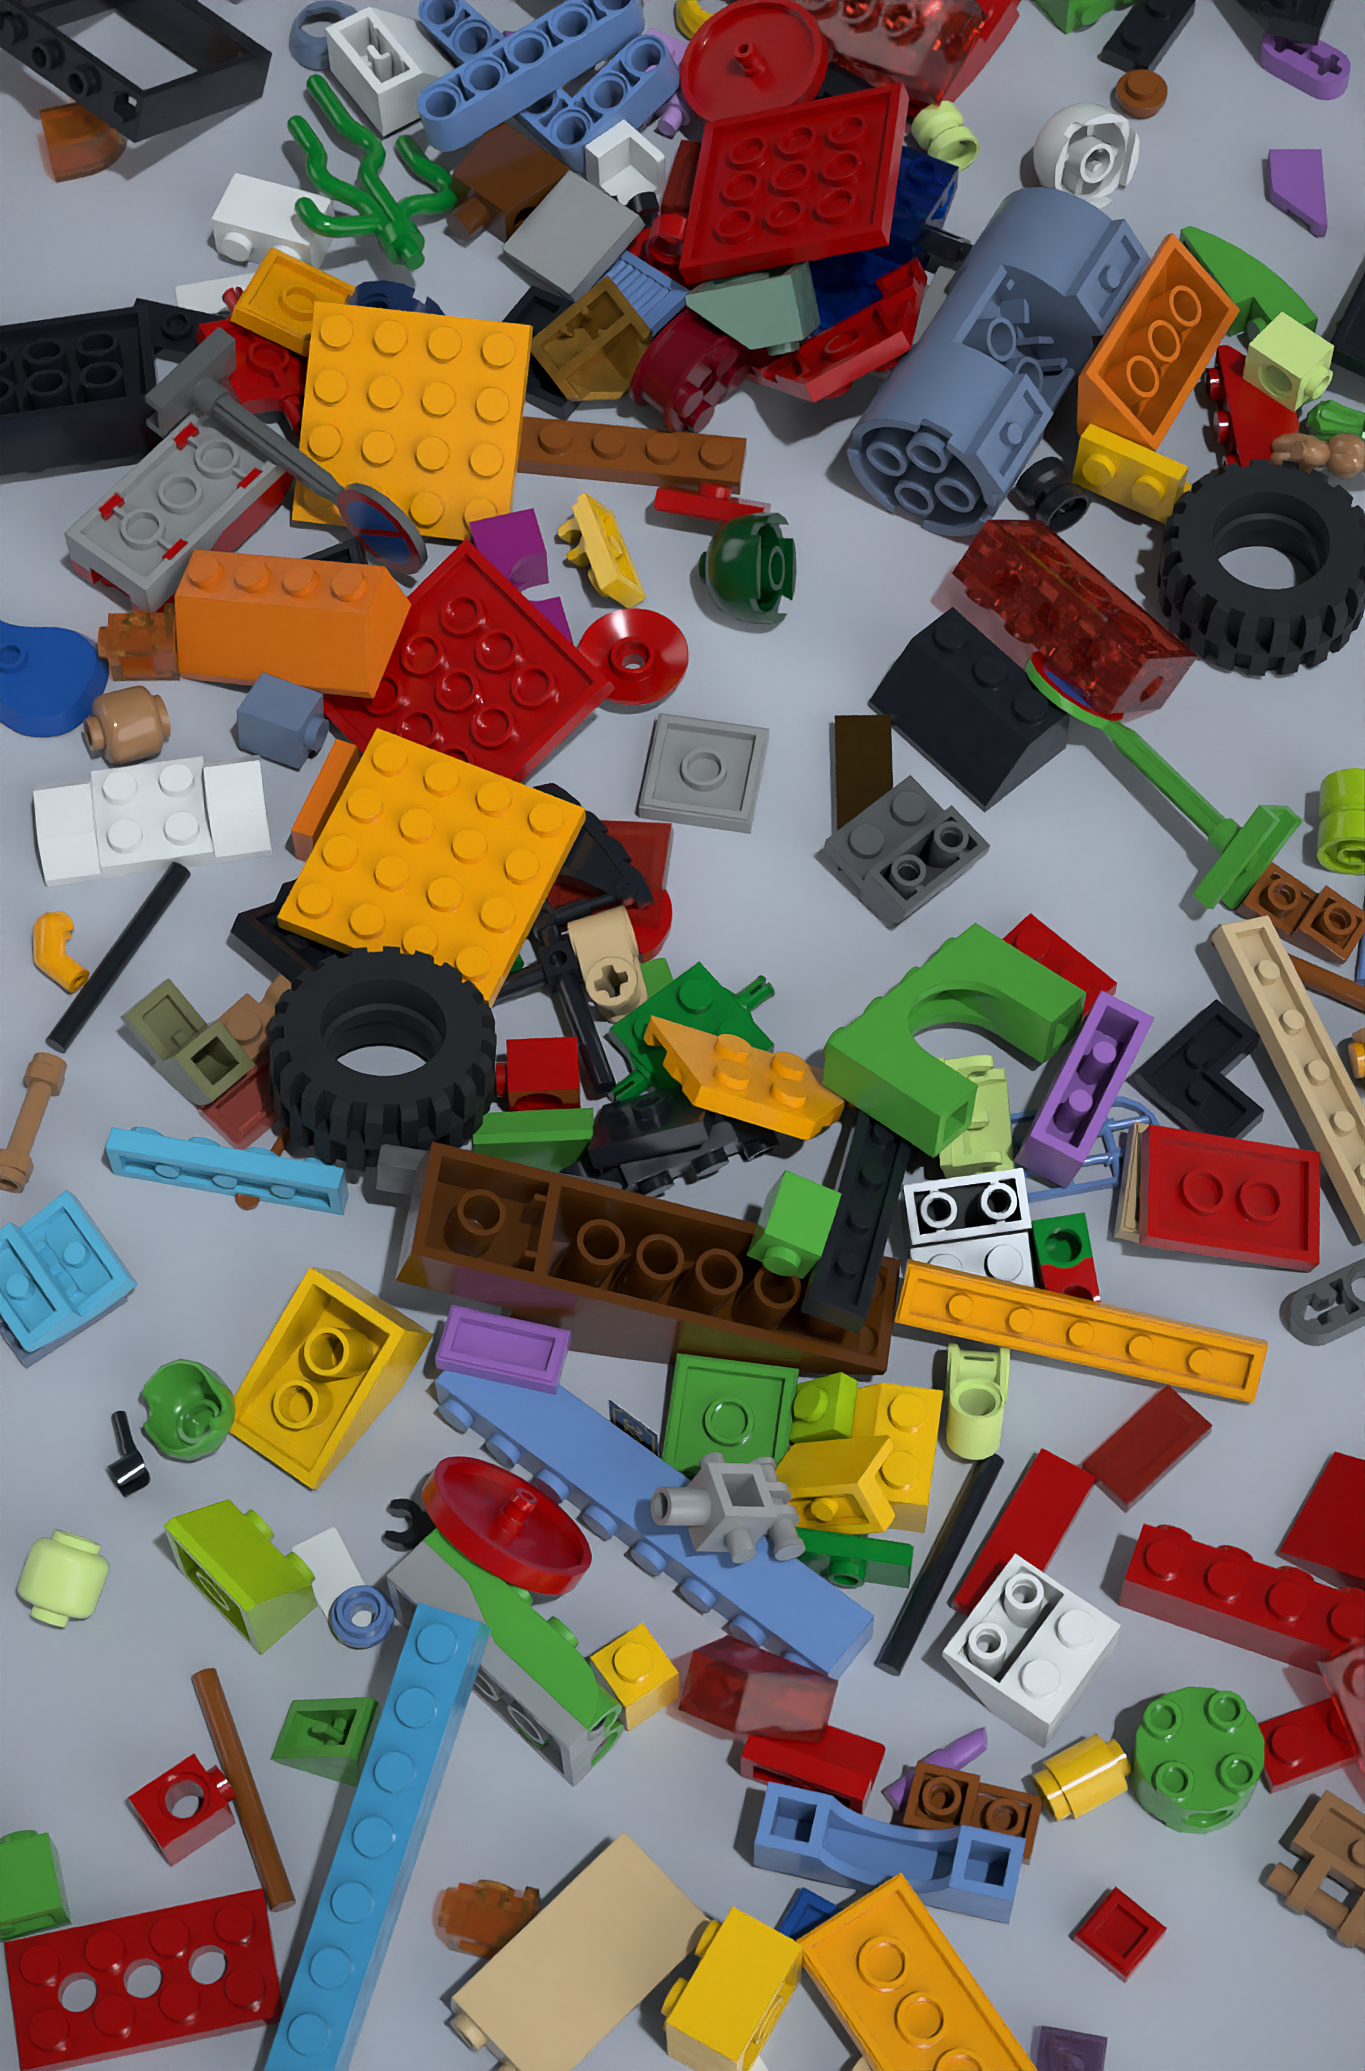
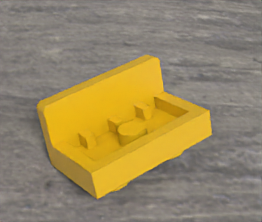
[1071,423,1192,524]

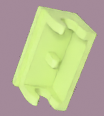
[937,1055,1015,1179]

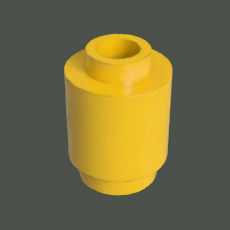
[1031,1733,1133,1822]

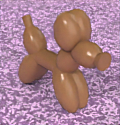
[1270,433,1365,480]

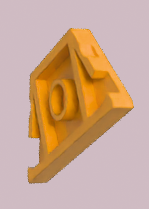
[644,1015,857,1141]

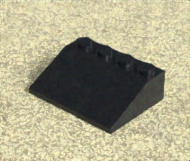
[0,305,167,476]

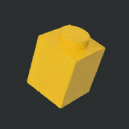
[590,1622,680,1732]

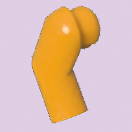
[32,911,89,993]

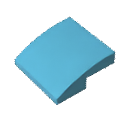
[0,1190,138,1352]

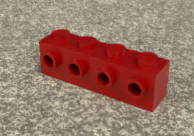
[1118,1523,1365,1688]

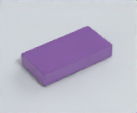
[435,1304,571,1395]

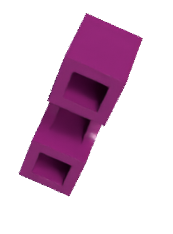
[469,508,573,644]

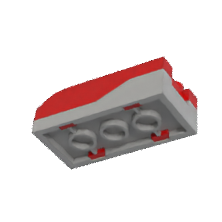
[64,408,294,628]

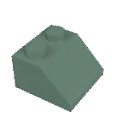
[685,261,821,355]

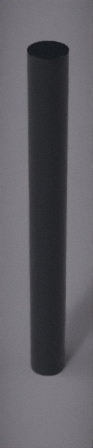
[46,862,191,1053]
[877,1453,1004,1676]

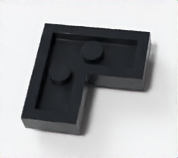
[1134,999,1264,1139]

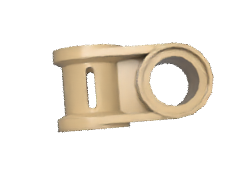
[567,905,648,1024]

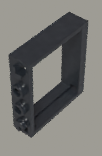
[0,0,272,143]

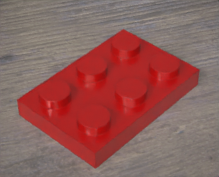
[1139,1124,1320,1272]

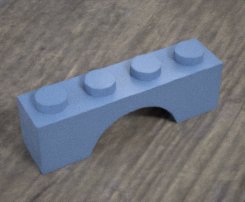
[754,1782,1026,1924]

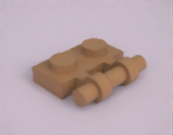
[1266,1789,1365,1950]

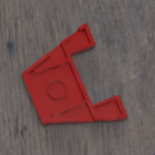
[745,257,928,403]

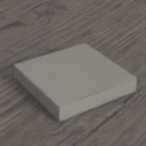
[501,170,646,303]
[639,713,769,834]

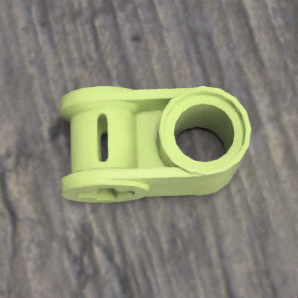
[945,1343,1010,1460]

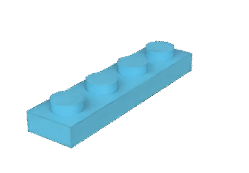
[106,1127,349,1215]

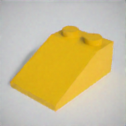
[229,1267,434,1490]

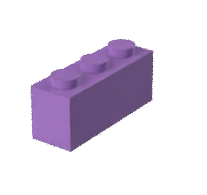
[1013,990,1154,1188]

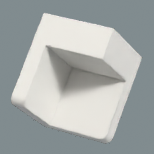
[585,119,666,205]

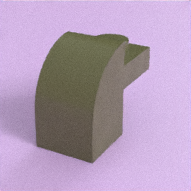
[120,978,255,1105]

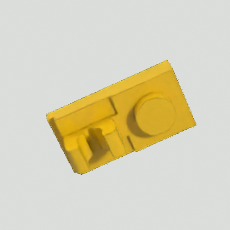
[557,493,646,608]

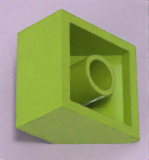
[163,1499,317,1655]

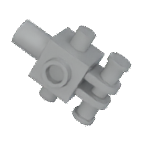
[650,1452,805,1563]

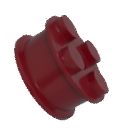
[629,308,749,433]

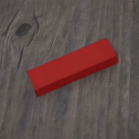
[952,1448,1097,1617]

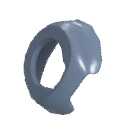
[289,0,357,70]

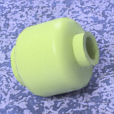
[17,1529,110,1627]

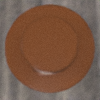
[1116,69,1168,119]

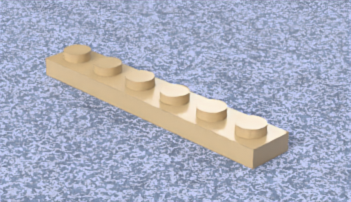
[1211,915,1365,1241]

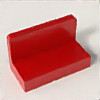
[741,1705,885,1815]

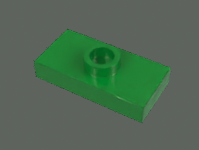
[795,1527,914,1589]

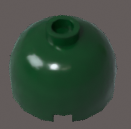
[699,512,797,624]

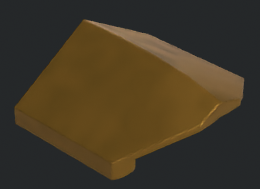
[531,275,653,401]

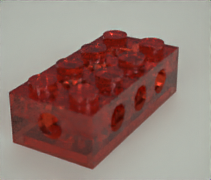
[793,0,988,107]
[952,519,1198,714]

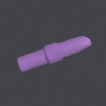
[884,1727,988,1812]

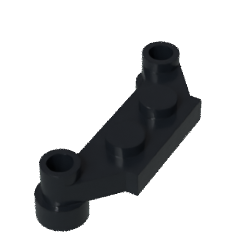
[558,1114,780,1197]

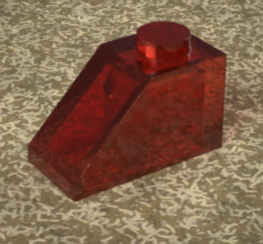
[678,1635,839,1743]

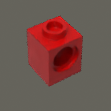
[496,1036,581,1112]
[128,1753,237,1867]

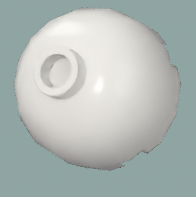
[1033,102,1140,209]

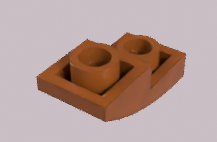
[1235,862,1365,965]
[903,1761,1044,1865]

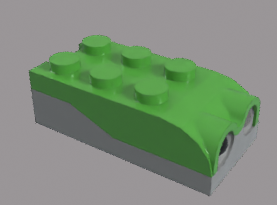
[386,1527,624,1788]

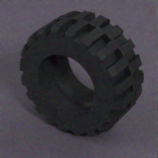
[1157,459,1365,676]
[269,946,497,1172]

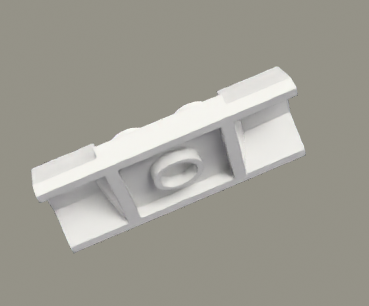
[33,754,273,887]

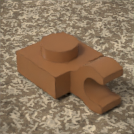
[218,974,291,1077]

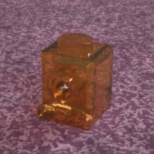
[98,603,180,681]
[438,1880,542,1960]

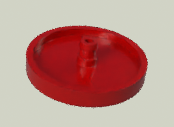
[680,0,828,125]
[422,1456,592,1595]

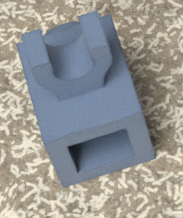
[237,672,329,769]

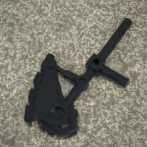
[494,783,655,1094]

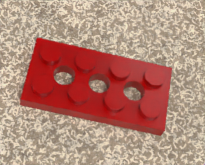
[4,1888,284,2071]

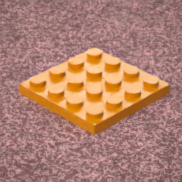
[292,301,533,541]
[277,728,586,1008]

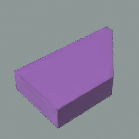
[1267,149,1328,237]

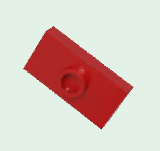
[654,482,771,523]

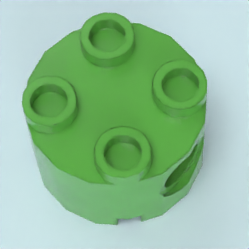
[1129,1686,1264,1834]

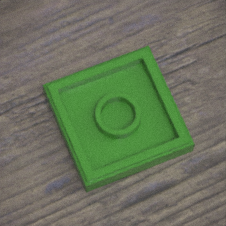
[662,1353,799,1481]

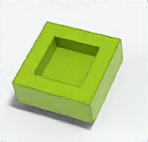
[789,1372,858,1443]

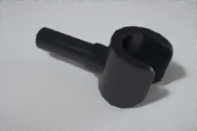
[107,1411,151,1497]

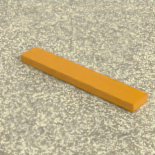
[894,1259,1269,1404]

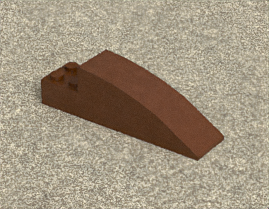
[395,1142,901,1376]

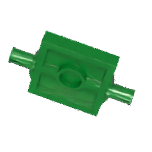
[607,961,775,1102]

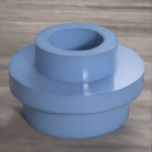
[331,1585,395,1648]

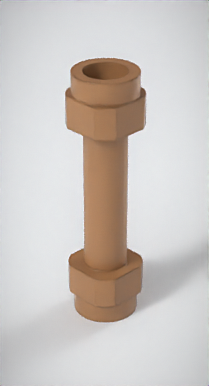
[0,1052,67,1193]

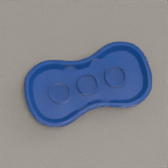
[0,620,109,737]

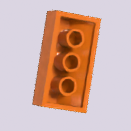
[1077,233,1240,452]
[174,549,411,699]

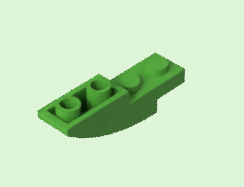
[1179,225,1322,405]

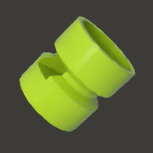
[1317,768,1365,875]

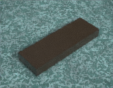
[834,715,893,871]

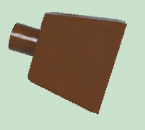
[446,122,571,243]

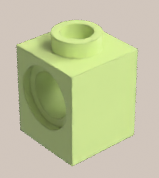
[1242,312,1334,412]

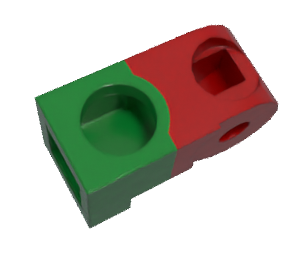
[1029,1212,1101,1303]

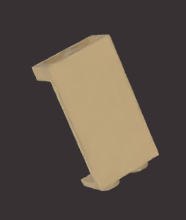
[451,1832,711,2071]

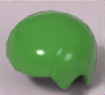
[142,1358,235,1461]

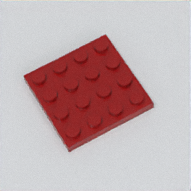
[679,82,909,284]
[322,538,616,783]

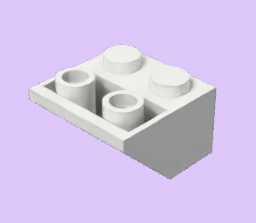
[325,7,456,136]
[942,1554,1121,1749]

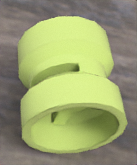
[911,101,980,175]

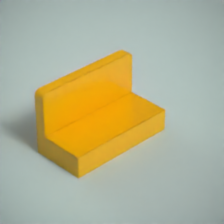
[775,1435,896,1535]

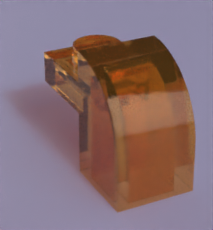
[39,102,128,183]

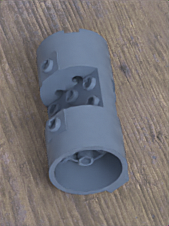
[847,187,1150,536]

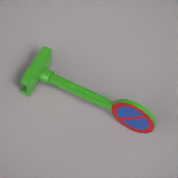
[1024,651,1303,909]

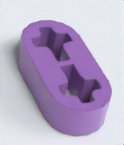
[1259,32,1351,100]

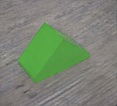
[271,1697,382,1787]

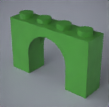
[822,923,1086,1158]

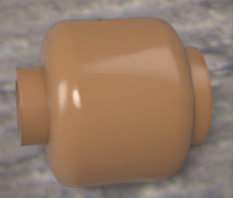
[83,685,171,765]

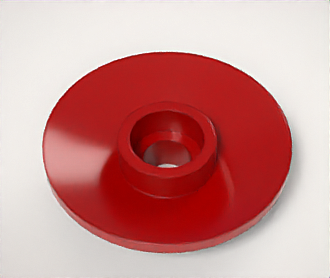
[578,608,689,705]

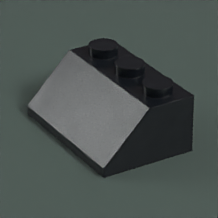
[869,607,1070,813]

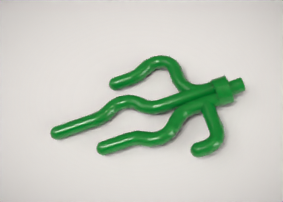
[287,74,458,270]

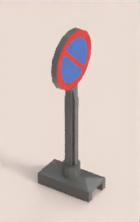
[145,327,428,575]

